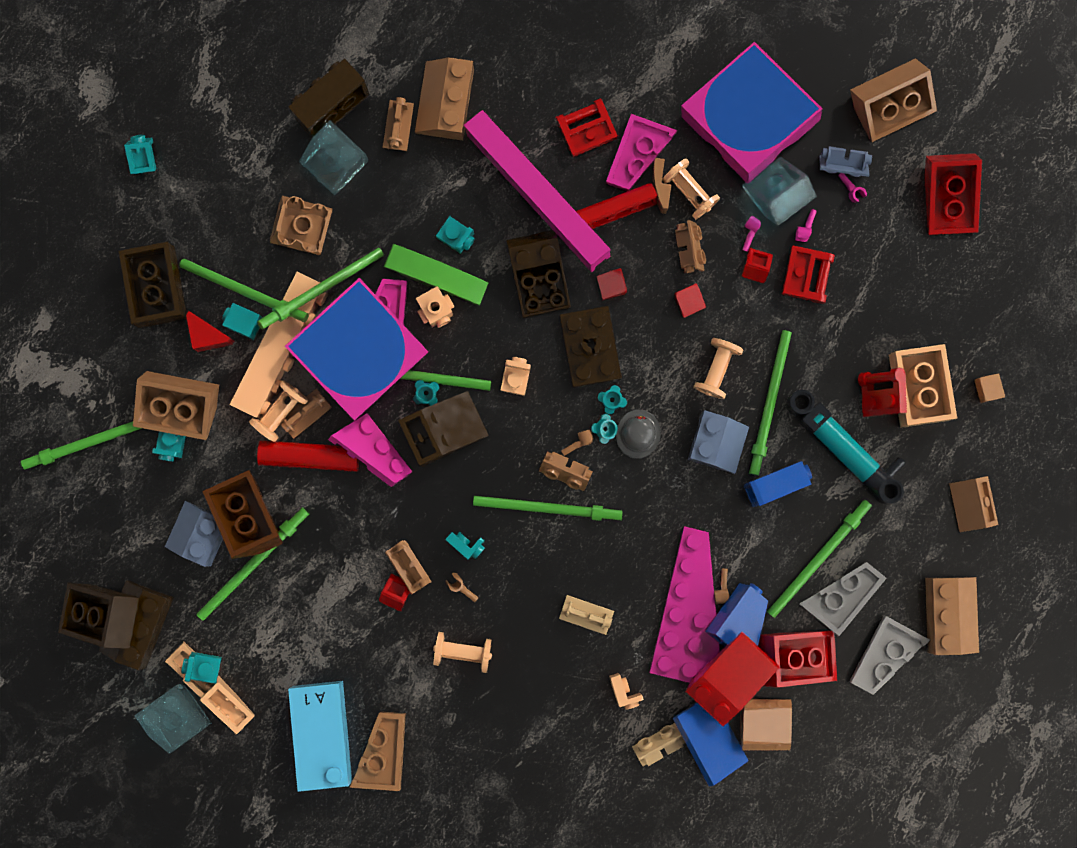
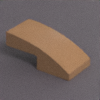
[652,158,671,214]

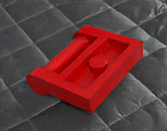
[556,98,618,157]
[782,246,835,304]
[858,367,907,417]

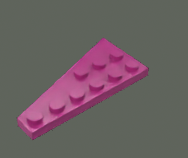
[649,526,720,683]

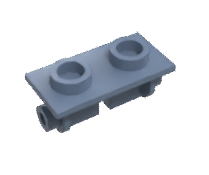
[819,146,872,177]

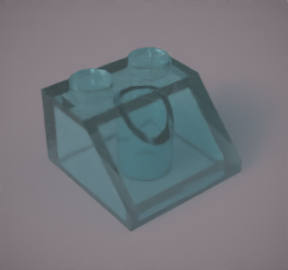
[299,120,368,195]
[742,157,817,226]
[134,683,212,754]

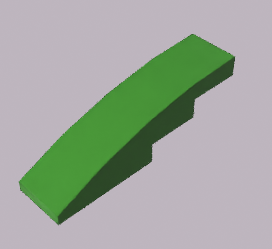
[384,244,488,305]

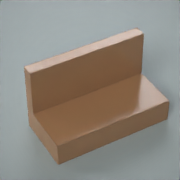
[950,476,998,532]

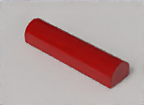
[576,183,658,229]
[257,440,359,472]

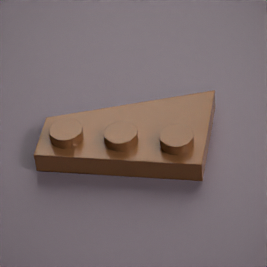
[349,712,406,791]

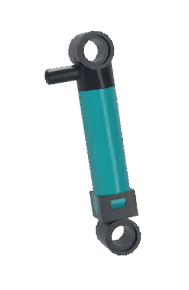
[786,389,905,504]

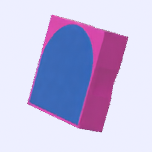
[681,42,823,184]
[285,278,428,421]

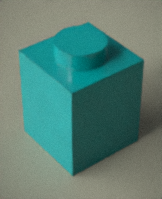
[222,303,263,340]

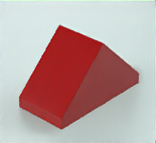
[186,311,235,352]

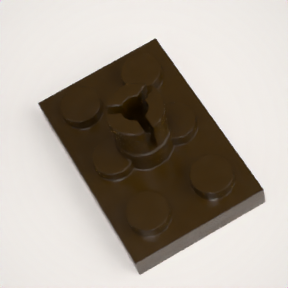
[560,306,622,388]

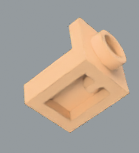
[501,357,531,396]
[609,673,644,710]

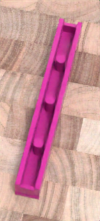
[464,110,611,272]

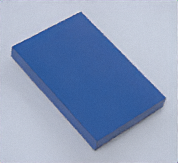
[673,702,748,786]

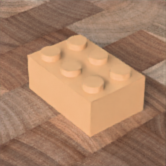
[889,344,957,428]

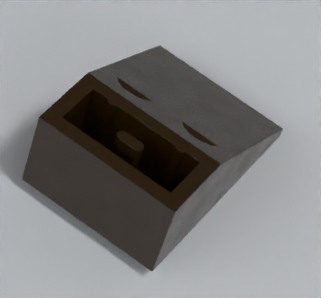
[506,230,571,318]
[398,391,489,467]

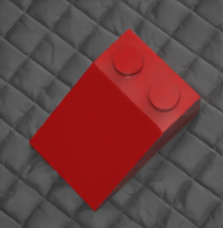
[925,153,982,235]
[758,630,837,688]
[685,632,780,726]

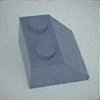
[687,410,749,474]
[165,501,223,567]

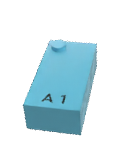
[288,681,352,792]

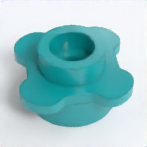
[413,380,439,406]
[598,385,627,414]
[591,414,618,444]

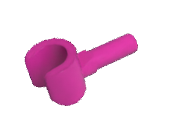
[838,173,867,203]
[795,209,817,242]
[742,216,761,252]

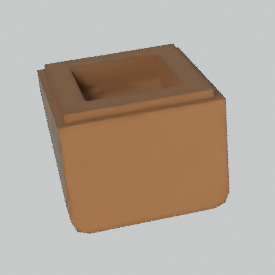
[974,374,1005,403]

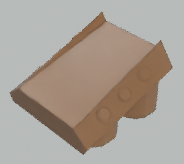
[270,196,332,255]
[740,698,792,750]

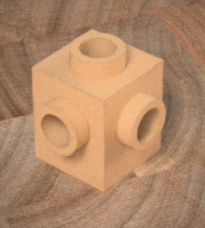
[416,286,454,328]

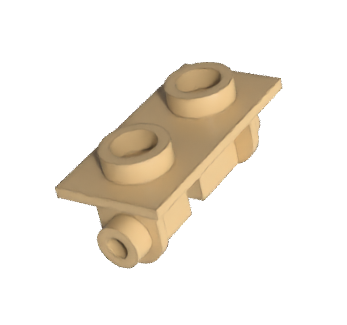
[559,595,614,635]
[632,723,685,766]

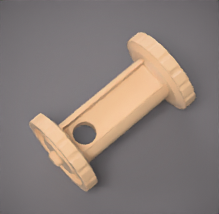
[662,159,720,220]
[694,338,743,399]
[249,380,309,442]
[433,632,492,673]

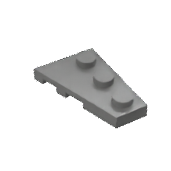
[799,562,886,637]
[849,616,930,695]

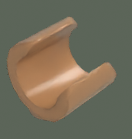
[561,430,593,456]
[714,568,729,604]
[446,573,478,602]

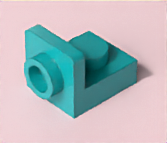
[124,135,156,174]
[436,216,475,254]
[152,431,186,462]
[445,532,485,560]
[181,652,222,684]

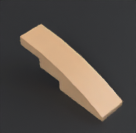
[165,642,255,734]

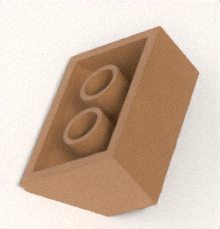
[415,57,474,140]
[850,58,937,142]
[133,371,219,440]
[925,577,979,655]

